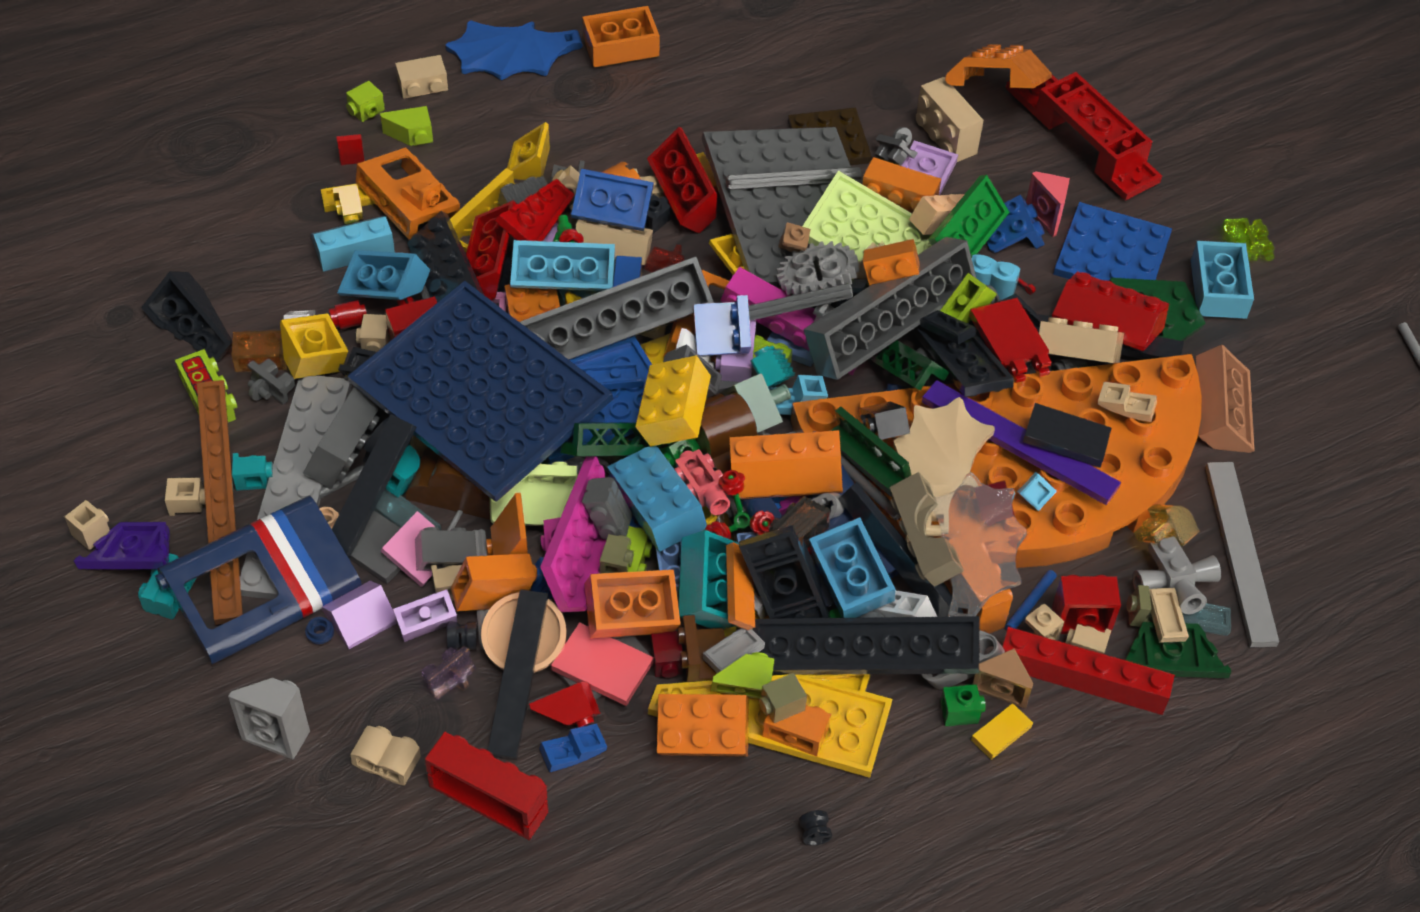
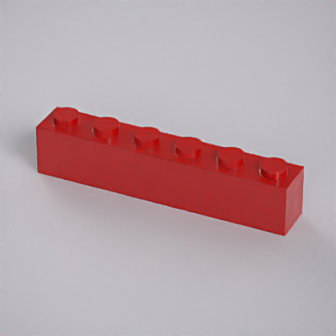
[1003,627,1175,715]

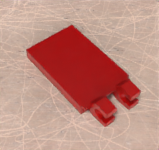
[970,298,1052,383]

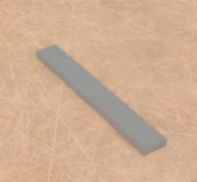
[1205,462,1279,647]

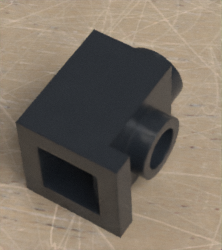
[645,194,672,234]

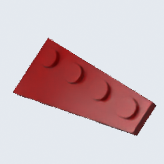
[494,179,575,241]

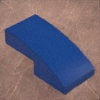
[539,723,607,772]

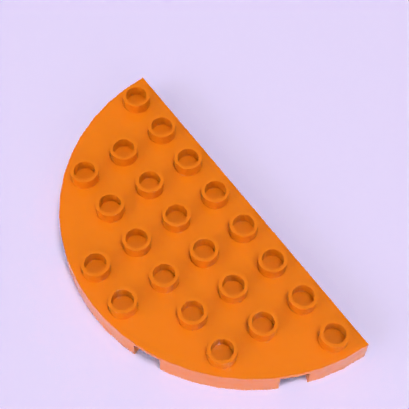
[790,354,1202,568]

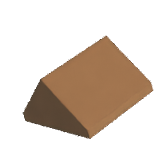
[973,649,1033,709]

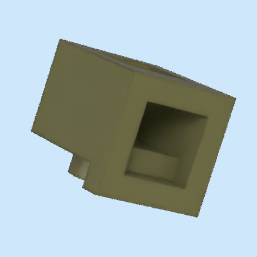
[600,534,634,574]

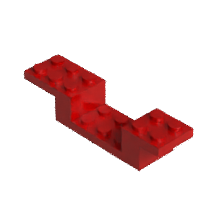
[1006,72,1162,201]

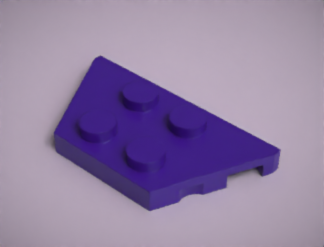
[74,522,170,569]

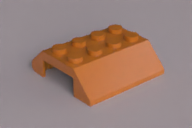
[945,44,1052,88]

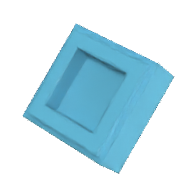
[1017,472,1057,511]

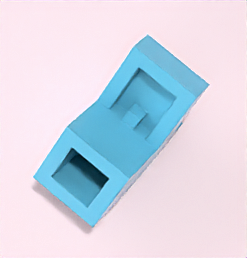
[768,375,828,419]

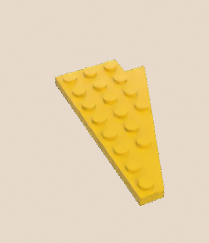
[648,674,893,778]

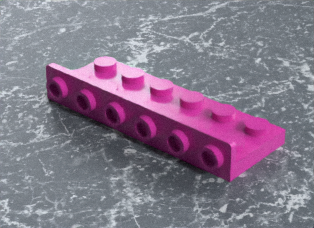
[540,456,606,612]

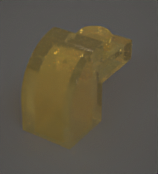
[1134,504,1200,546]

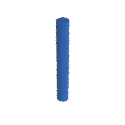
[1005,570,1057,630]

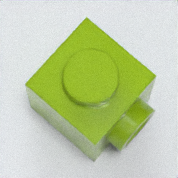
[346,81,385,122]

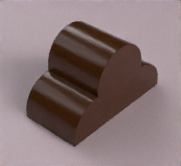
[694,392,757,474]
[406,447,490,519]

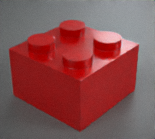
[1052,575,1121,635]

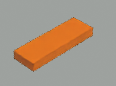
[726,542,755,630]

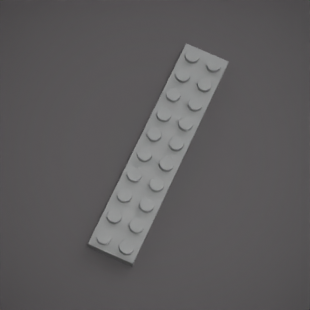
[240,376,352,599]

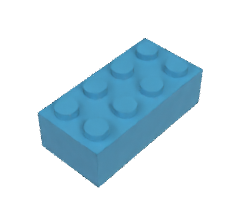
[607,446,707,552]

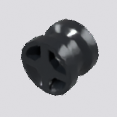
[799,810,833,846]

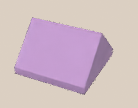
[322,581,397,649]

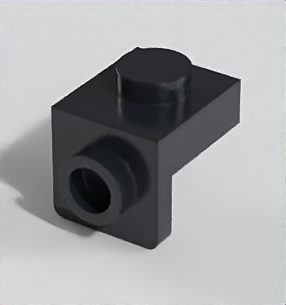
[338,347,377,380]

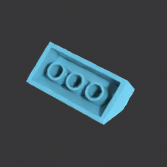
[510,240,616,291]

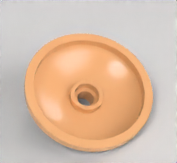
[481,593,567,673]

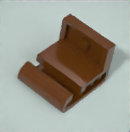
[677,615,741,682]

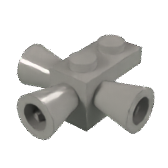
[1133,536,1221,614]

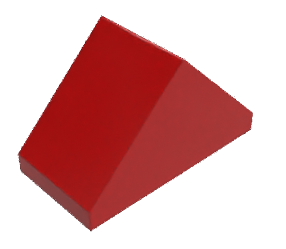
[337,134,365,165]

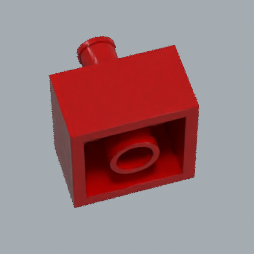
[385,296,437,341]

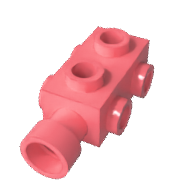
[674,449,730,515]

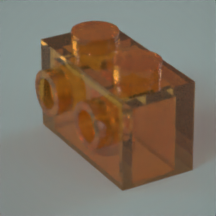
[232,330,288,372]

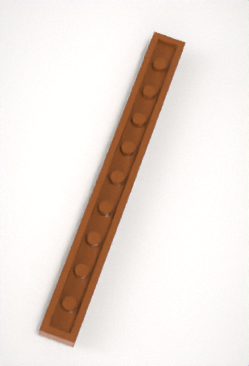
[197,380,243,625]

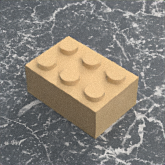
[916,77,984,162]
[1039,317,1124,363]

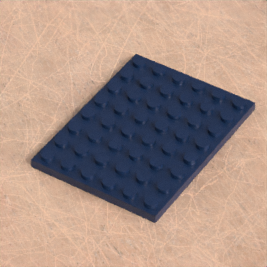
[348,281,613,502]

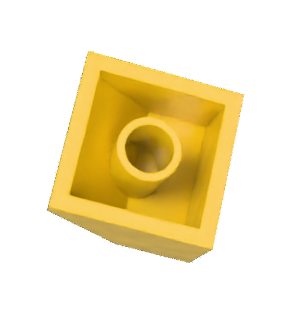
[280,313,348,379]

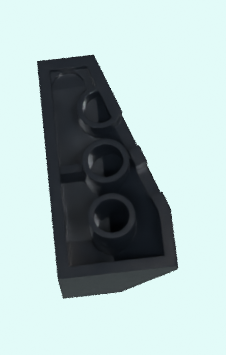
[141,271,234,362]

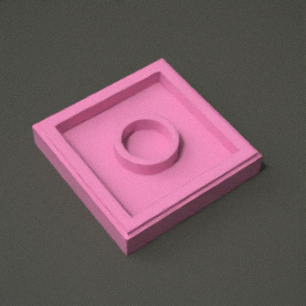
[381,511,435,587]

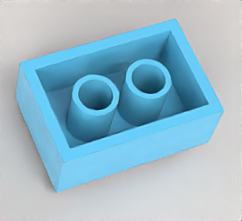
[1191,241,1254,319]

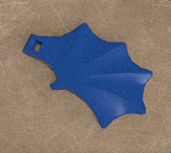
[445,20,583,80]

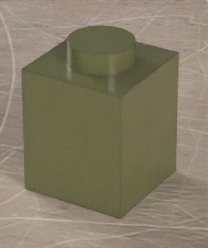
[759,673,807,723]

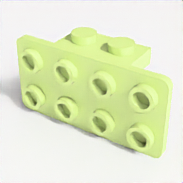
[490,462,578,526]

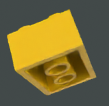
[635,355,711,446]

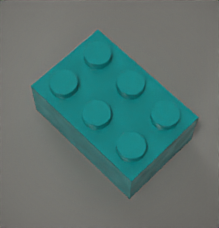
[679,530,739,629]

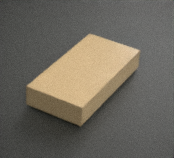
[1149,588,1189,643]

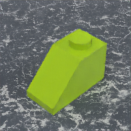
[380,106,433,146]
[940,273,997,323]
[711,652,774,699]

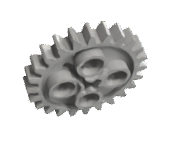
[777,241,859,295]

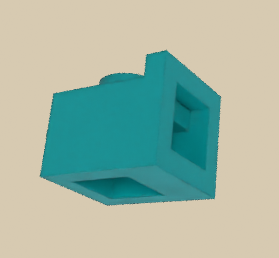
[232,453,273,491]

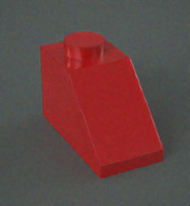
[529,682,601,728]

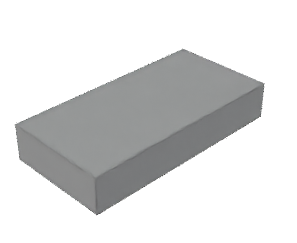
[703,628,765,674]

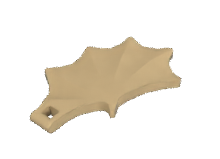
[893,397,995,536]

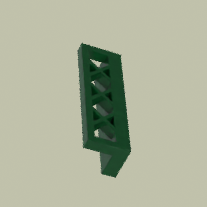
[869,340,950,390]
[830,406,912,498]
[561,422,663,456]

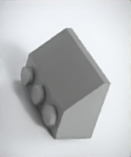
[228,678,310,760]

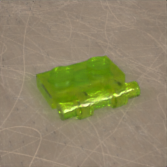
[1222,218,1275,261]

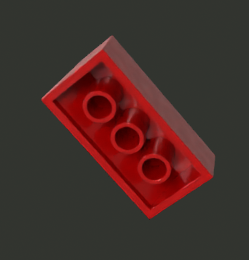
[647,127,717,233]
[466,200,517,301]
[1052,271,1169,351]

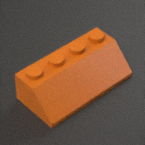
[730,430,843,499]

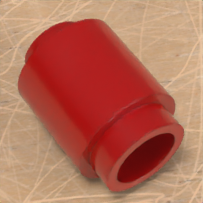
[329,300,367,330]

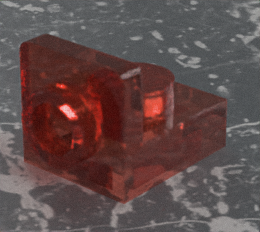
[645,244,684,272]

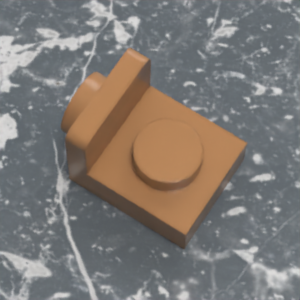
[778,222,811,252]

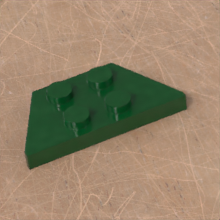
[1126,622,1231,678]

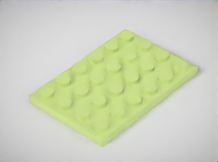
[802,171,932,262]

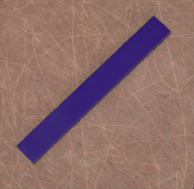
[922,380,1121,505]

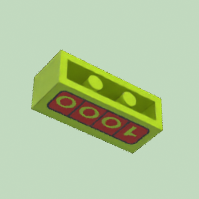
[175,349,238,422]

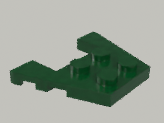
[1109,278,1206,360]

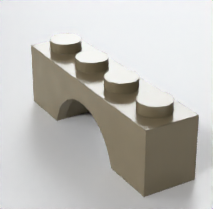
[890,472,964,587]

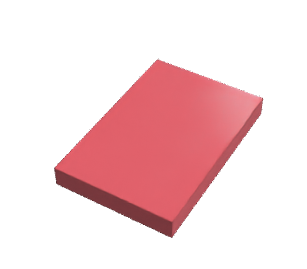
[551,622,654,706]

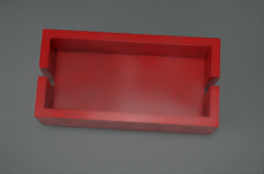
[425,732,548,841]

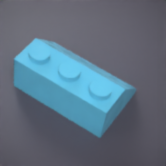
[310,216,395,272]

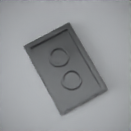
[349,511,401,584]

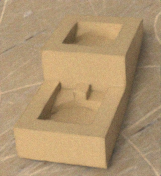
[1098,382,1157,422]

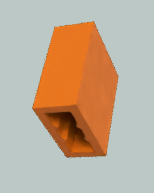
[451,554,537,611]

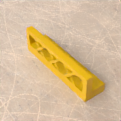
[450,168,515,252]

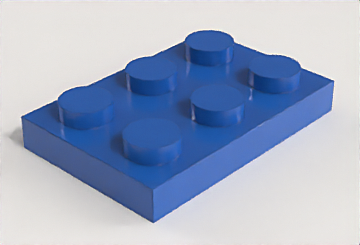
[571,169,654,231]

